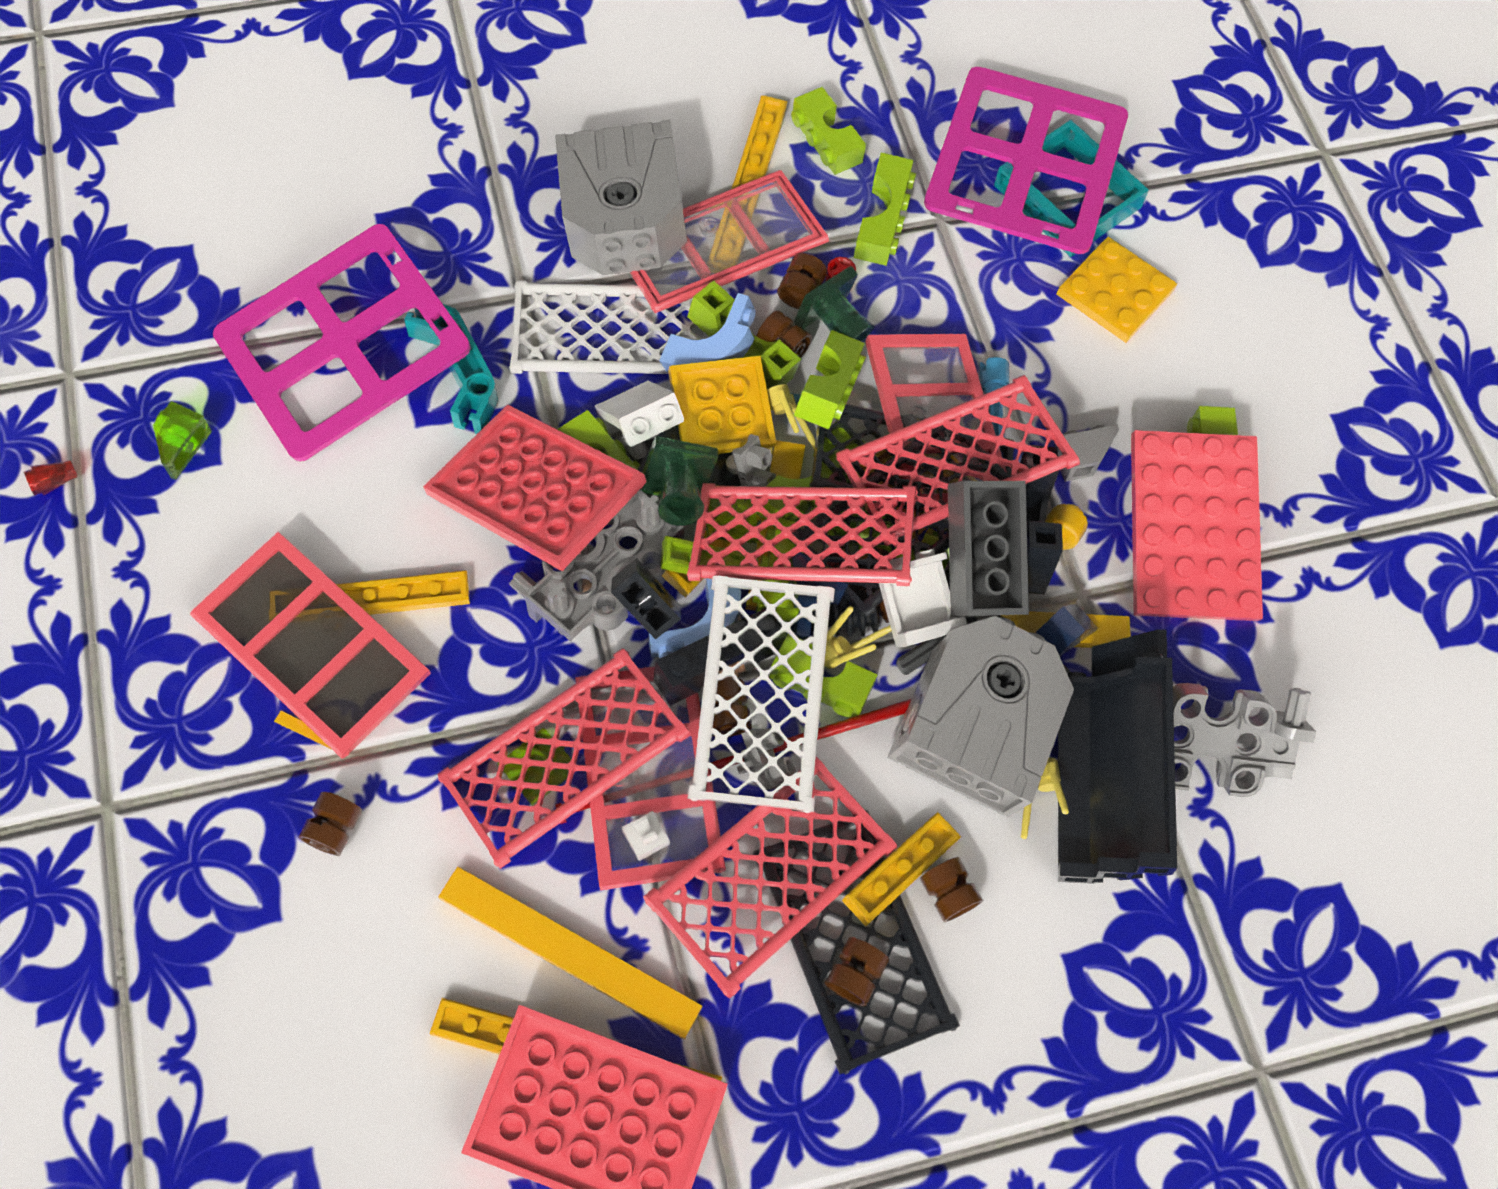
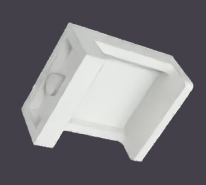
[595,381,684,447]
[879,549,967,648]

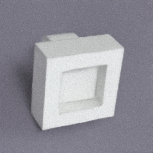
[622,811,670,861]

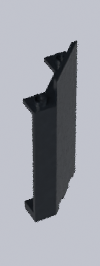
[1058,629,1177,884]

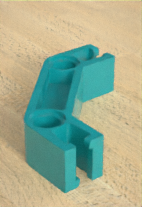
[404,304,498,434]

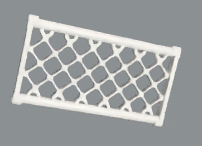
[509,280,709,374]
[687,575,835,813]

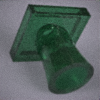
[794,266,875,342]
[640,436,718,526]

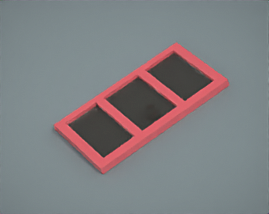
[190,532,431,759]

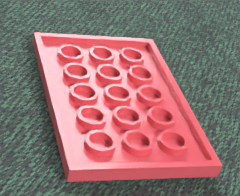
[423,404,647,571]
[1131,430,1263,621]
[461,1005,728,1189]

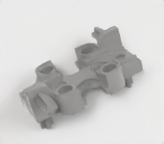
[509,490,684,641]
[1173,683,1316,797]

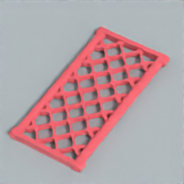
[836,375,1080,546]
[687,483,918,586]
[437,648,690,869]
[643,757,897,998]

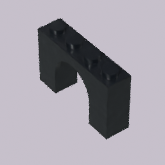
[1017,444,1063,595]

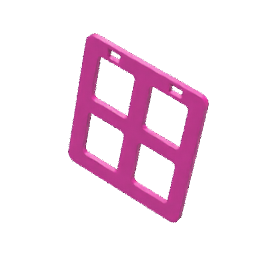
[924,67,1128,254]
[213,224,471,462]

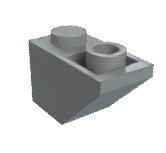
[1055,424,1119,482]

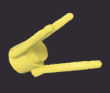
[767,384,816,455]
[824,606,892,669]
[1021,758,1069,839]

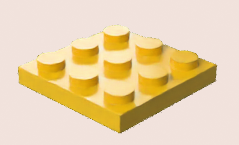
[1056,236,1178,343]
[668,356,777,458]

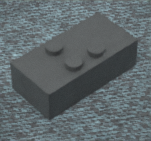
[948,481,1029,616]

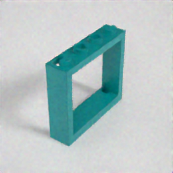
[994,120,1149,257]

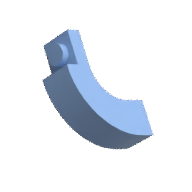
[659,293,756,373]
[649,578,741,658]

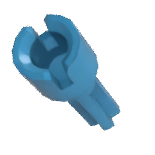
[979,357,1009,436]

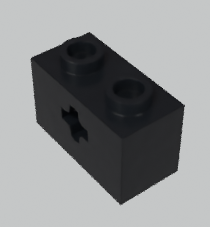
[611,558,681,640]

